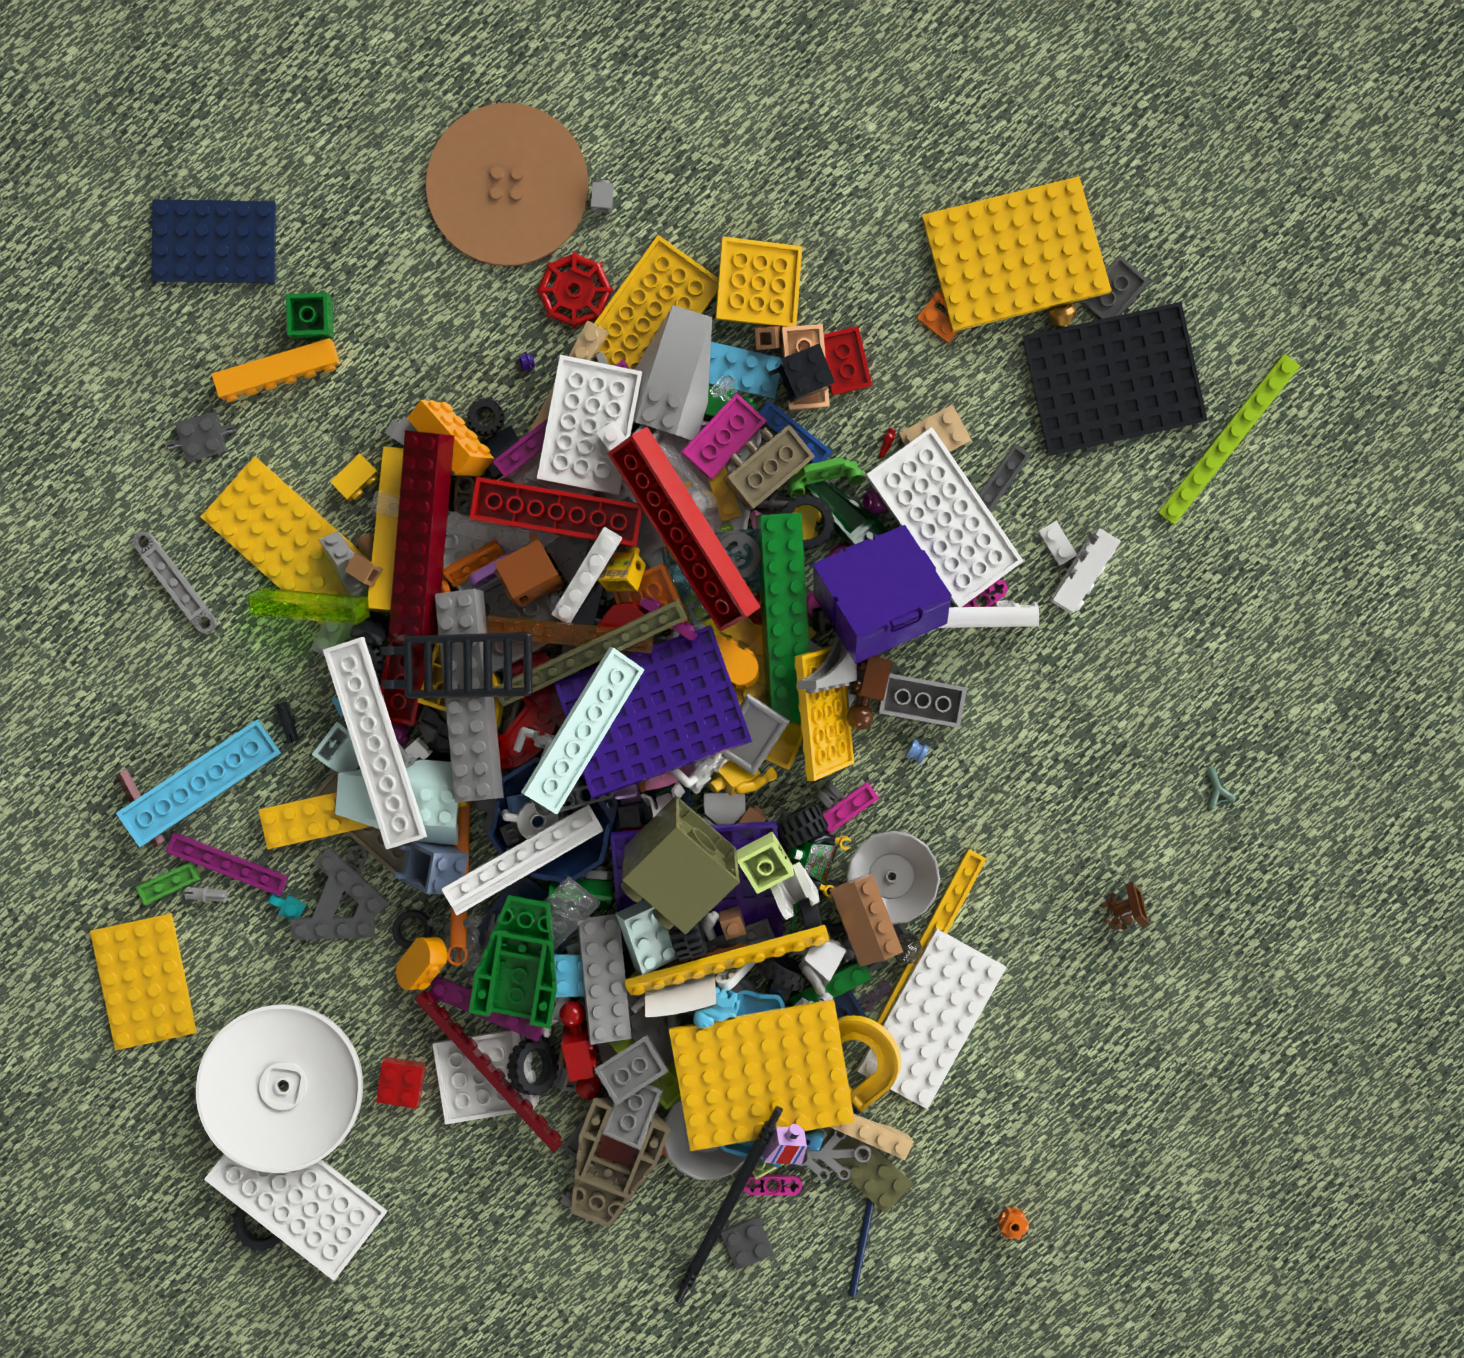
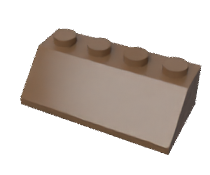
[829,874,903,967]

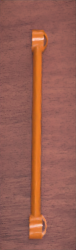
[447,801,471,966]

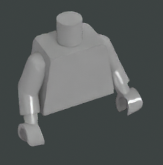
[797,939,854,1002]

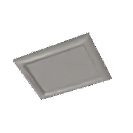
[721,694,790,775]

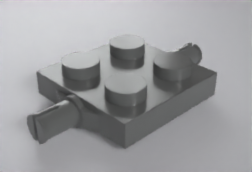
[167,412,237,462]

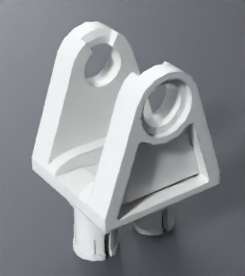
[770,862,820,920]

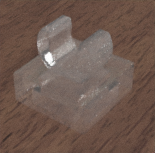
[709,375,737,401]

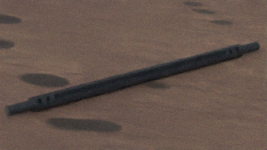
[675,1106,783,1304]

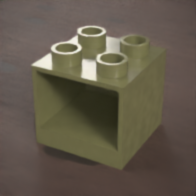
[621,796,740,935]

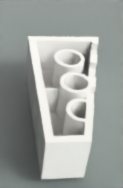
[1050,528,1121,613]

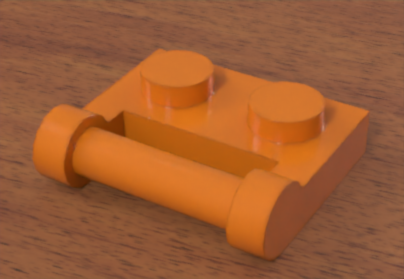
[916,290,958,344]

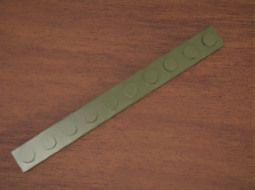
[494,599,687,707]

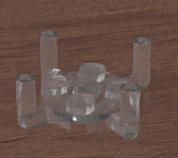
[427,915,483,971]

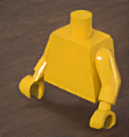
[709,760,777,796]

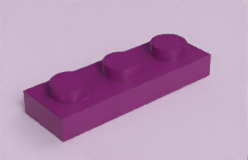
[639,597,698,641]

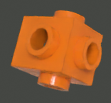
[997,1206,1029,1240]

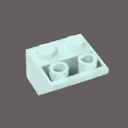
[312,721,359,773]

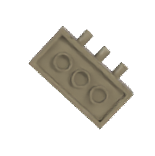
[723,425,815,511]

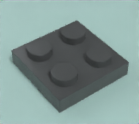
[721,1216,774,1270]

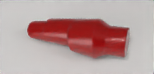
[879,428,896,458]

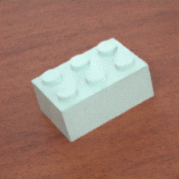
[616,900,678,975]

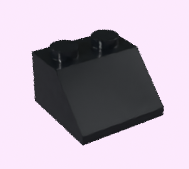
[481,425,520,480]

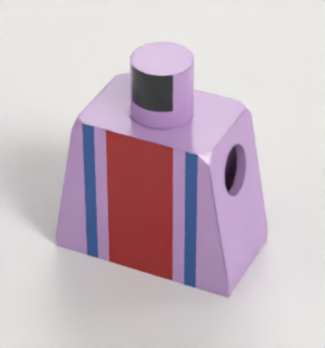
[763,1124,807,1165]

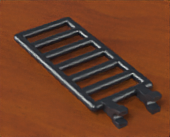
[381,632,533,699]

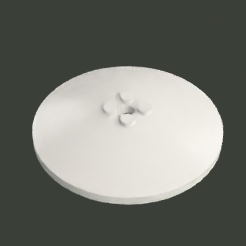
[196,1004,363,1173]

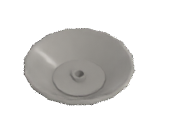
[846,831,940,925]
[664,1098,746,1180]

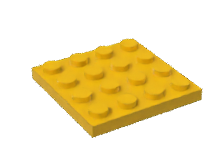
[715,236,802,328]

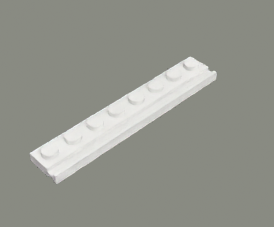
[442,804,604,915]

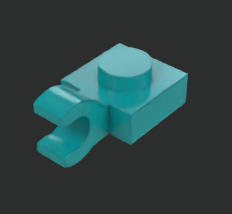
[268,894,307,920]

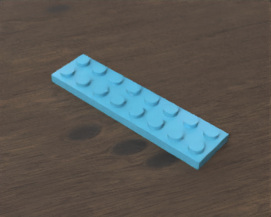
[116,719,281,847]

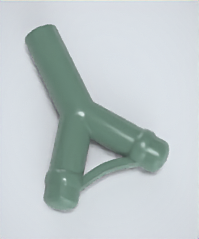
[1207,767,1236,809]

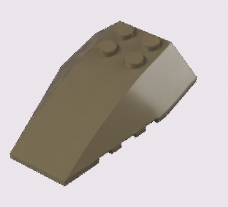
[571,1097,671,1228]

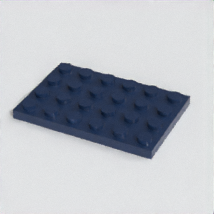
[151,199,276,284]

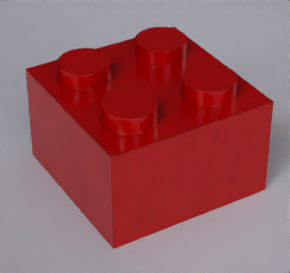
[376,1057,427,1109]

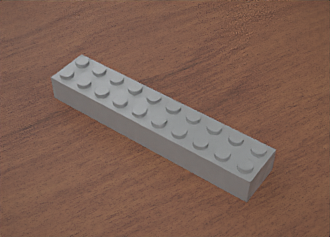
[435,589,504,803]

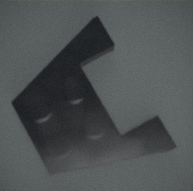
[418,705,451,762]

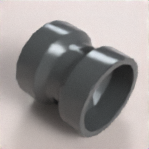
[814,780,843,808]

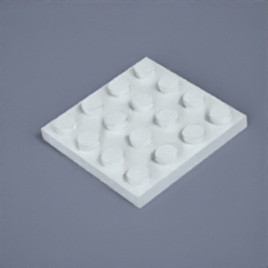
[432,1030,523,1124]

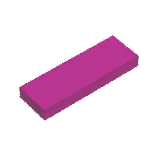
[823,782,879,834]

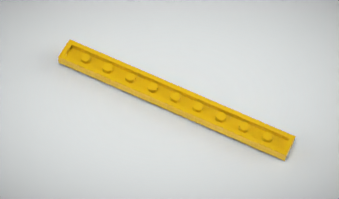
[876,848,987,1025]
[624,925,830,995]

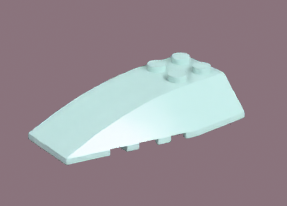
[335,759,459,845]

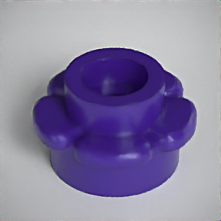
[519,352,535,372]

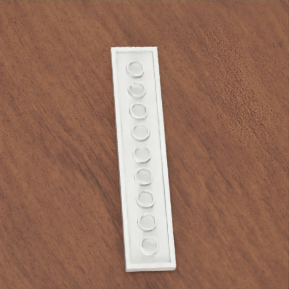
[323,637,427,850]

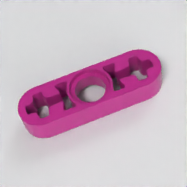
[962,580,1008,607]
[744,1175,802,1195]

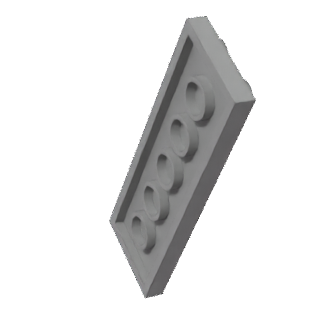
[577,914,631,1045]

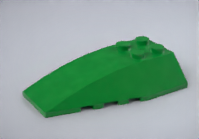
[469,895,557,1029]

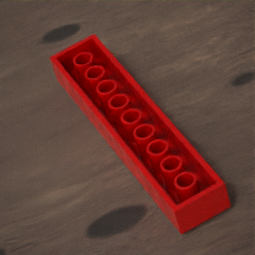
[607,427,760,632]

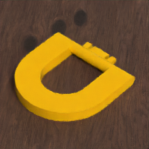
[837,1015,901,1113]

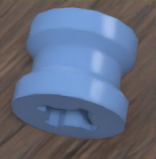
[905,739,929,764]

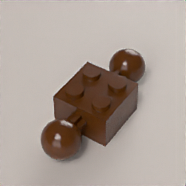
[847,653,892,730]

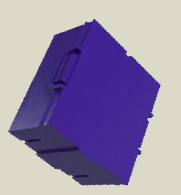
[813,525,952,664]

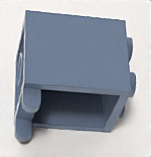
[393,841,469,894]

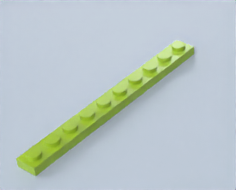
[1158,354,1300,525]

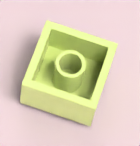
[737,832,794,894]

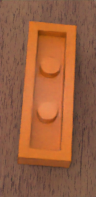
[443,539,506,587]

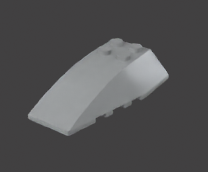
[633,305,712,441]

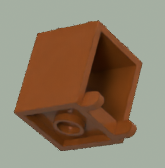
[494,533,564,608]

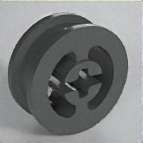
[718,530,760,578]

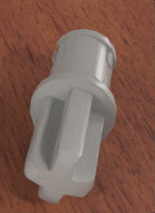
[185,886,228,903]

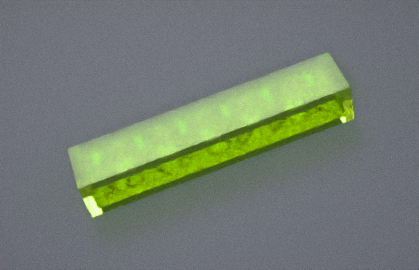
[247,588,370,625]

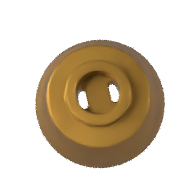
[1048,303,1076,328]

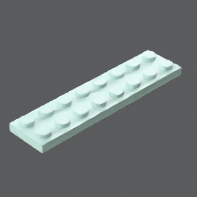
[521,647,644,814]

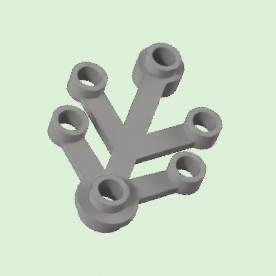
[797,1128,871,1181]

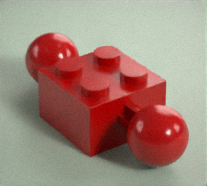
[559,1001,602,1100]

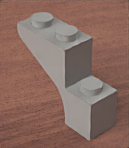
[319,531,369,610]

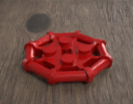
[536,252,613,329]

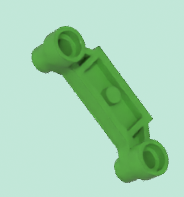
[787,457,865,498]

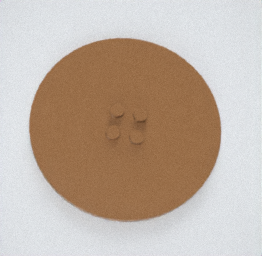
[426,103,589,267]

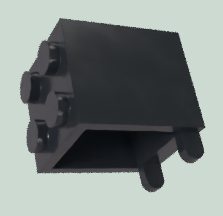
[768,343,835,404]

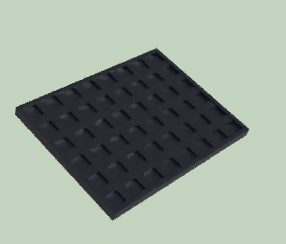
[1022,302,1208,456]

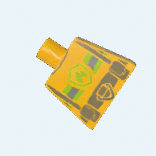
[597,547,646,591]

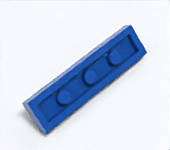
[759,401,832,463]

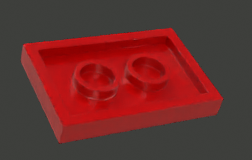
[824,326,872,396]

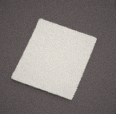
[645,973,716,1017]

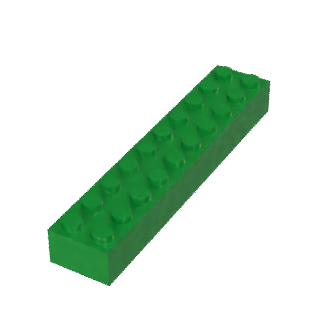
[755,513,809,723]

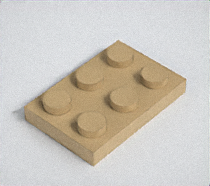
[899,404,971,452]

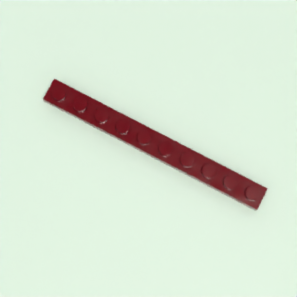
[414,990,563,1153]

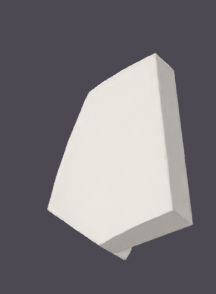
[704,792,745,825]

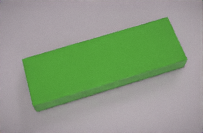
[135,862,201,905]

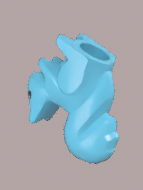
[693,987,740,1028]

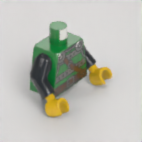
[788,833,851,898]

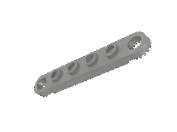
[132,532,217,633]

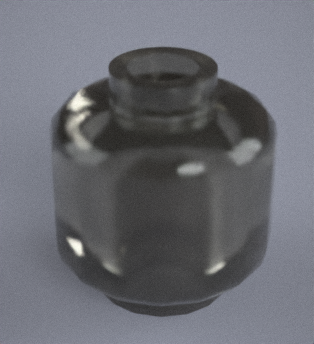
[894,933,922,964]

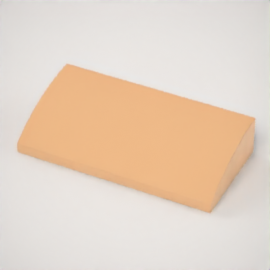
[781,324,830,411]

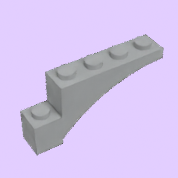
[797,635,857,693]

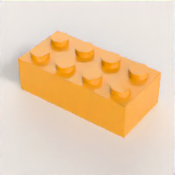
[407,400,495,477]

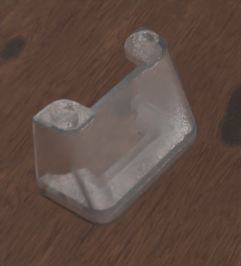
[658,443,717,518]

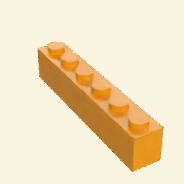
[212,338,340,402]

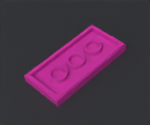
[681,393,767,481]

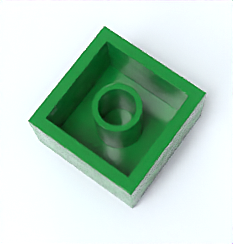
[286,293,334,340]

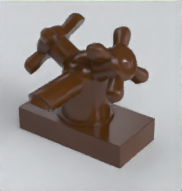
[1101,881,1150,931]

